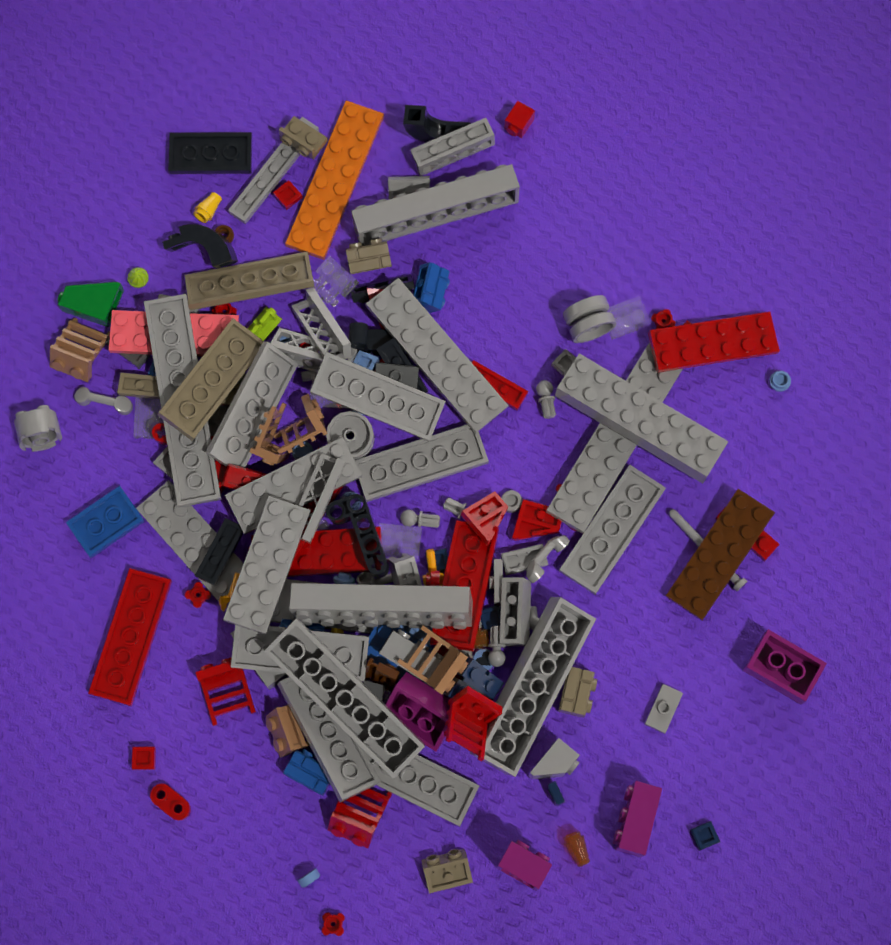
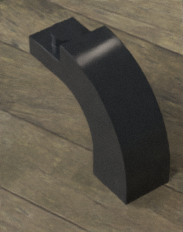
[403,105,471,143]
[162,224,238,268]

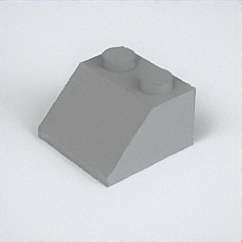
[528,738,580,779]

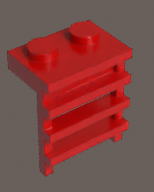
[196,657,256,726]
[444,686,503,761]
[327,789,392,848]

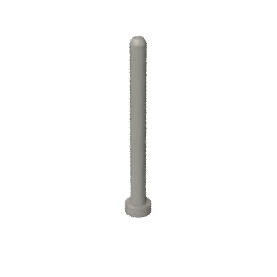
[669,509,748,592]

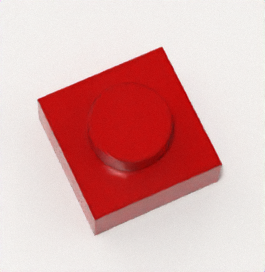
[273,180,303,210]
[132,747,156,770]

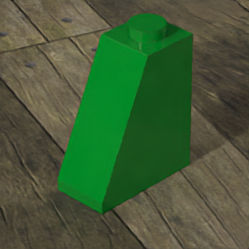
[58,282,124,328]

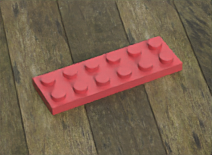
[109,310,239,357]

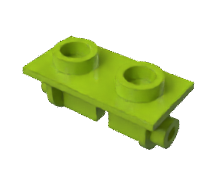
[247,307,282,341]

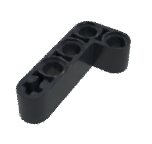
[348,322,408,356]
[326,494,389,578]

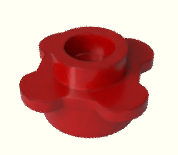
[212,303,237,315]
[651,309,676,329]
[185,582,211,608]
[322,912,345,936]

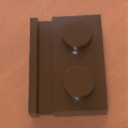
[365,658,399,693]

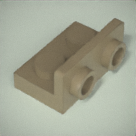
[278,116,328,160]
[421,849,473,894]

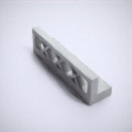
[410,118,495,176]
[292,287,352,359]
[271,328,357,373]
[298,453,346,544]

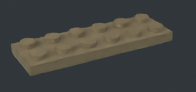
[185,251,315,310]
[157,318,264,441]

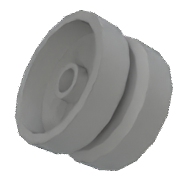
[563,295,616,343]
[326,411,375,460]

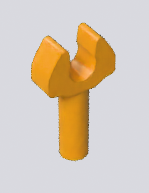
[422,549,444,586]
[219,572,240,612]

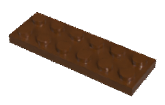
[666,489,775,621]

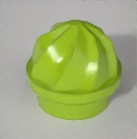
[127,267,149,288]

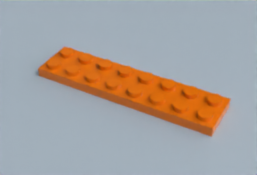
[285,100,384,260]

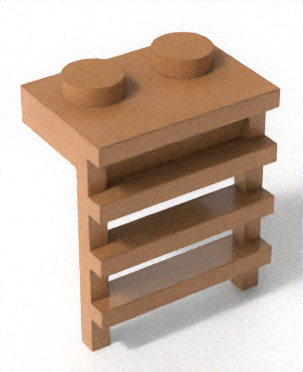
[50,318,110,382]
[274,393,328,454]
[249,403,289,465]
[397,625,468,694]
[266,705,310,758]

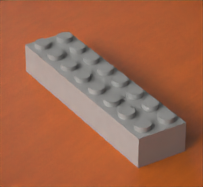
[351,164,520,245]
[555,353,728,484]
[289,583,473,629]
[470,597,596,777]
[264,618,425,779]

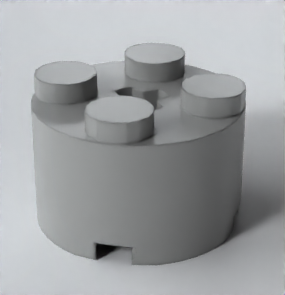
[14,405,62,452]

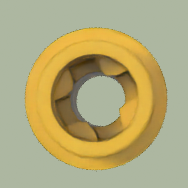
[193,192,222,223]

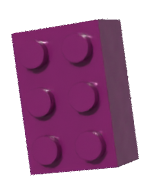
[743,629,827,705]
[386,672,450,752]
[613,781,662,857]
[497,840,552,891]

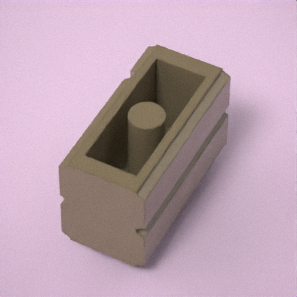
[345,238,392,274]
[558,667,598,718]

